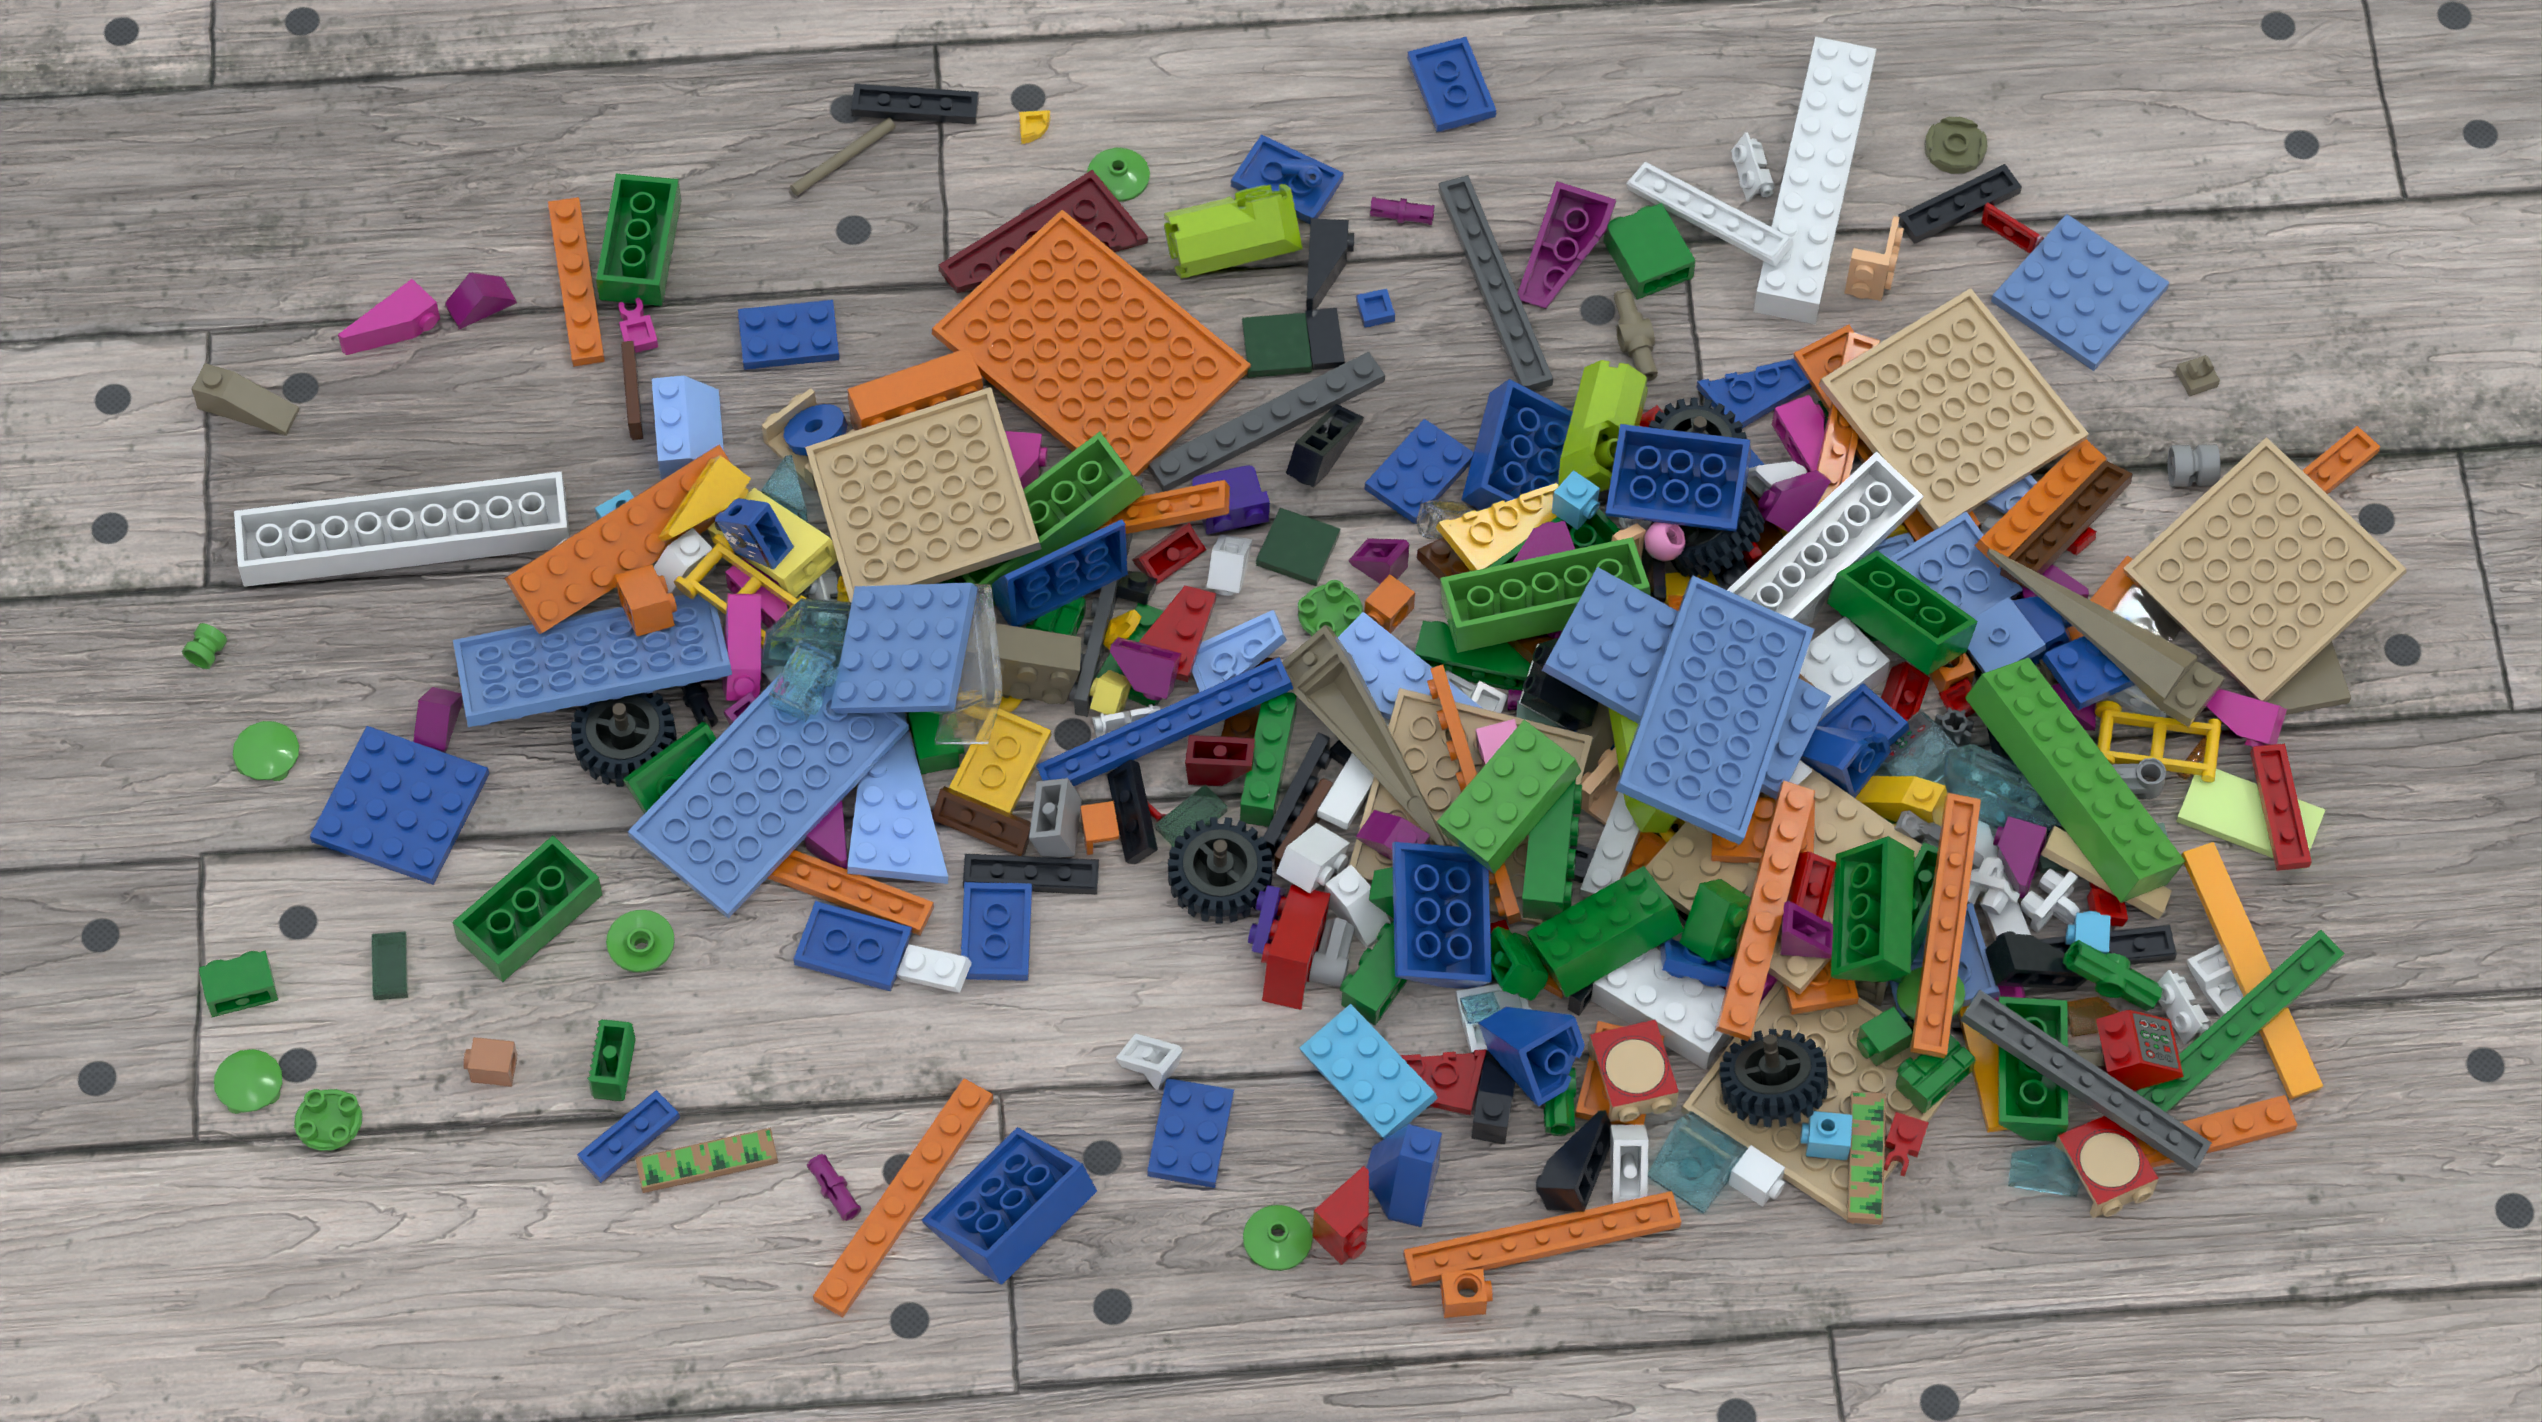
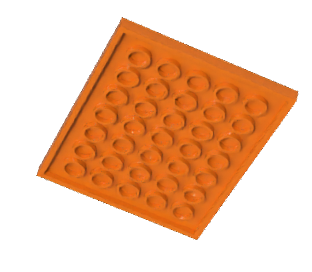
[932,210,1251,476]

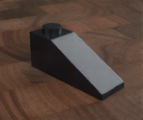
[1306,218,1354,310]
[1286,404,1364,488]
[1985,931,2088,990]
[1471,1050,1516,1144]
[1536,1110,1612,1212]

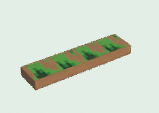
[1847,1091,1886,1225]
[635,1128,778,1193]

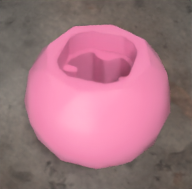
[1644,522,1685,561]

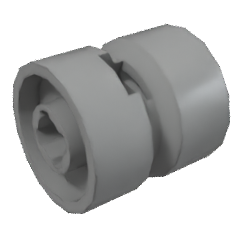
[2167,444,2221,487]

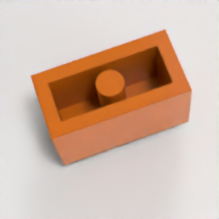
[614,565,677,637]

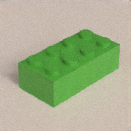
[1437,719,1582,874]

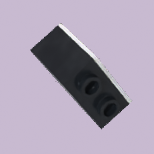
[1519,638,1599,731]

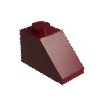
[1185,735,1255,786]

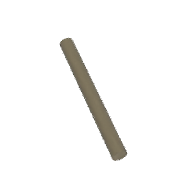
[790,118,896,196]

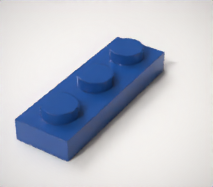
[577,1090,680,1183]

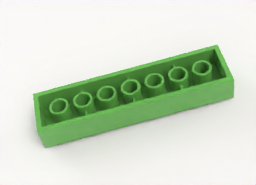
[1965,657,2185,903]

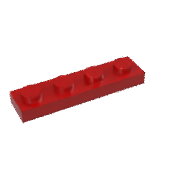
[2250,743,2312,871]

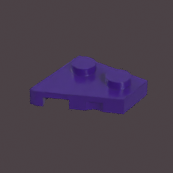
[1248,885,1286,954]

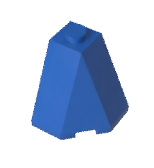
[1800,726,1891,798]
[1478,1006,1585,1107]
[1366,1124,1442,1228]

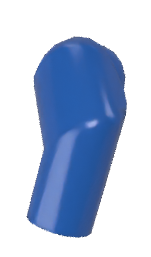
[1281,159,1324,188]

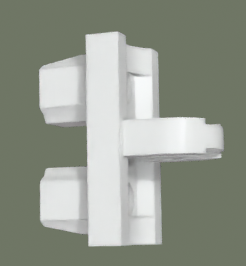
[1967,857,2020,915]
[2020,868,2080,933]

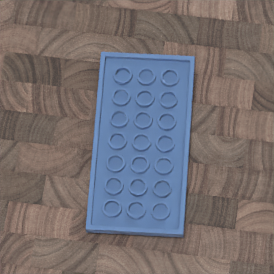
[1542,567,1831,800]
[1615,575,1814,845]
[453,589,732,727]
[628,644,909,919]

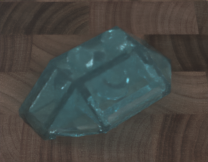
[761,598,852,668]
[1943,744,2061,831]

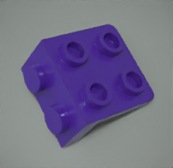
[1192,465,1270,535]

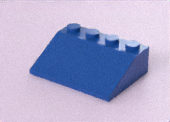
[1461,379,1572,510]
[1605,424,1751,532]
[992,519,1128,627]
[1392,842,1492,989]
[922,1127,1097,1285]

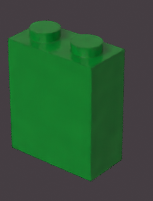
[1603,203,1696,300]

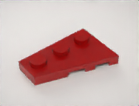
[1139,585,1216,682]
[1400,1049,1486,1116]

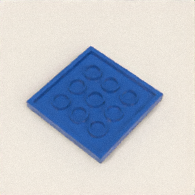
[310,726,489,885]

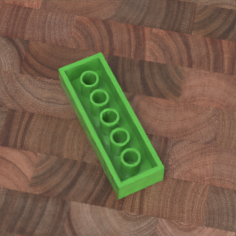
[961,432,1146,610]
[1440,537,1650,653]

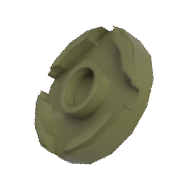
[1924,117,1988,174]

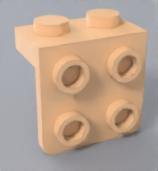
[1844,216,1904,301]
[1581,748,1620,825]

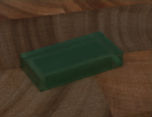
[1155,784,1228,847]
[371,931,408,1000]

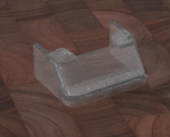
[934,584,1002,744]

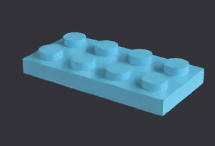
[1299,1004,1438,1140]

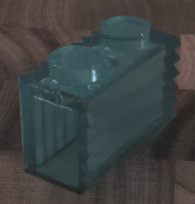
[768,640,839,722]

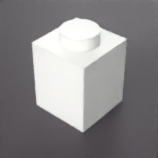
[1729,1145,1786,1207]

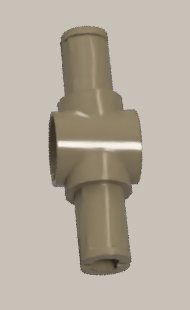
[1613,289,1658,381]

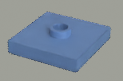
[1967,597,2046,673]

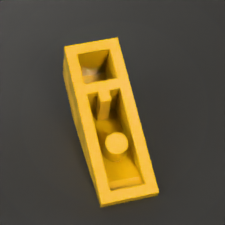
[658,455,751,541]
[1855,776,1947,827]

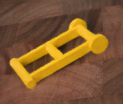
[674,534,811,652]
[2095,701,2222,782]

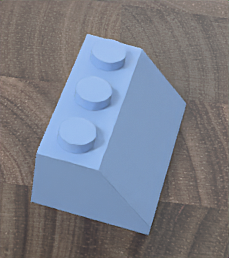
[652,375,724,480]

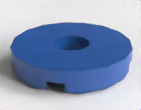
[783,404,848,456]

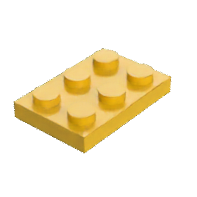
[949,705,1052,814]

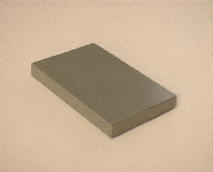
[2243,642,2351,715]

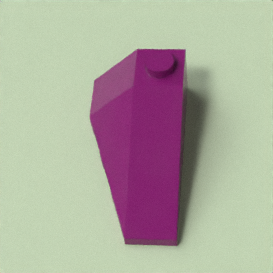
[1518,181,1617,309]

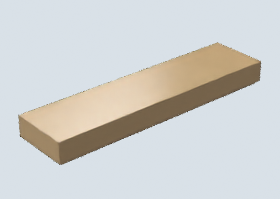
[2041,826,2172,920]

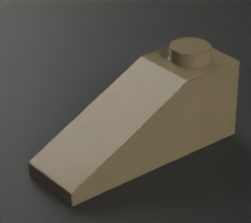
[192,363,299,436]

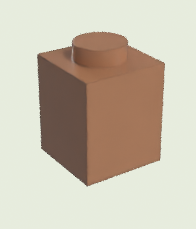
[463,1037,518,1087]

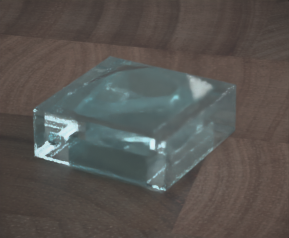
[1460,992,1500,1024]

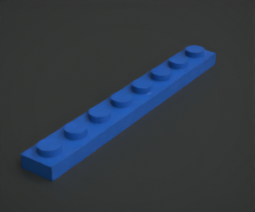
[1036,657,1294,787]

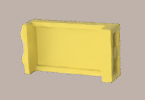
[707,488,838,598]

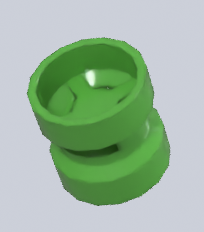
[182,623,227,669]

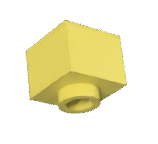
[1089,670,1131,715]

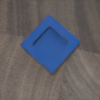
[1356,288,1395,328]

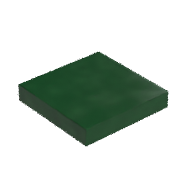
[1242,313,1312,378]
[1256,508,1340,587]

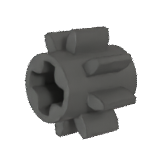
[1932,707,1974,751]

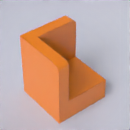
[1080,801,1119,855]

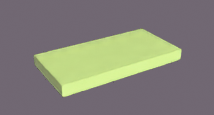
[2176,762,2325,869]

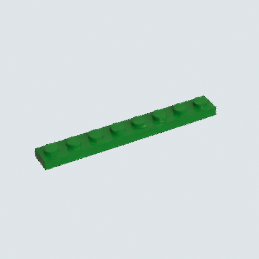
[2136,929,2345,1113]

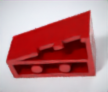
[1261,884,1331,1010]

